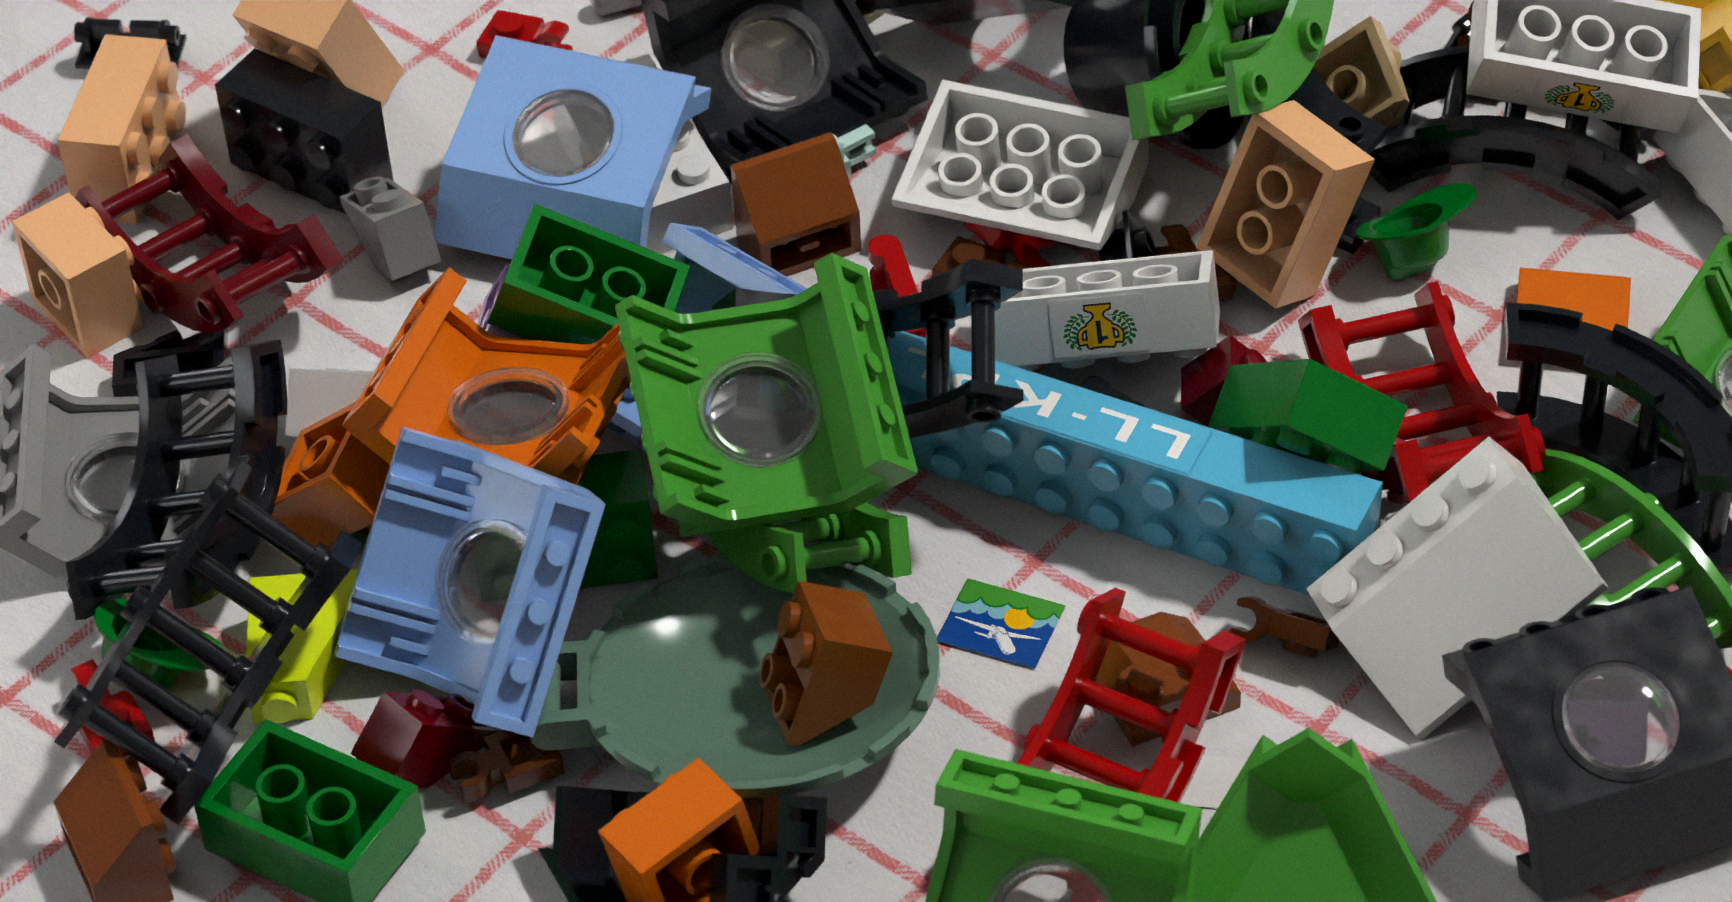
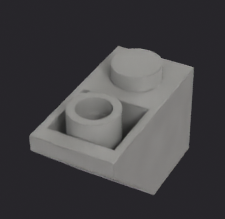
[340,177,442,281]

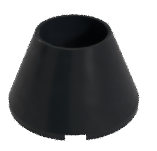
[1063,0,1251,150]

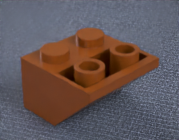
[731,132,862,276]
[759,581,893,746]
[54,739,177,902]

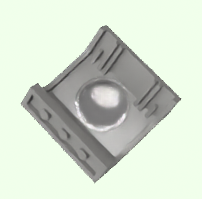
[0,343,235,577]

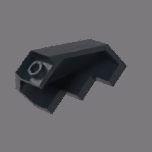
[538,786,828,902]

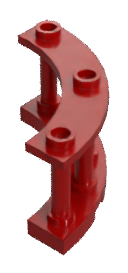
[1298,281,1546,504]
[1016,587,1246,902]

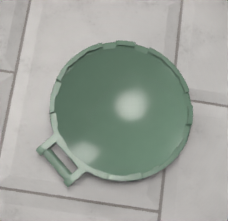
[530,554,940,798]

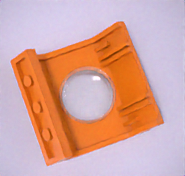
[341,267,631,485]

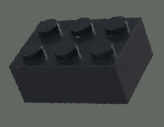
[215,48,394,215]

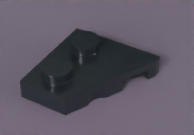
[112,329,228,397]

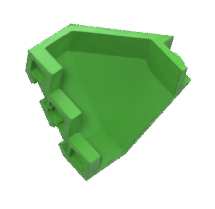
[1189,728,1437,902]

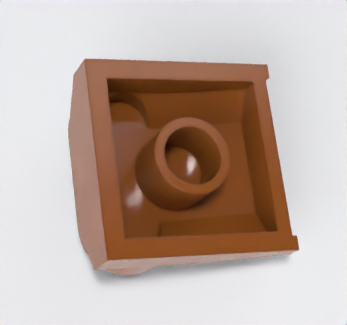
[1095,612,1241,747]

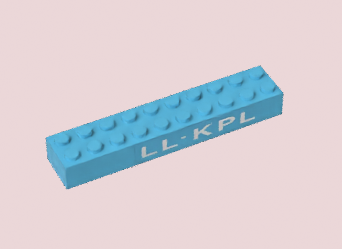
[890,331,1383,596]

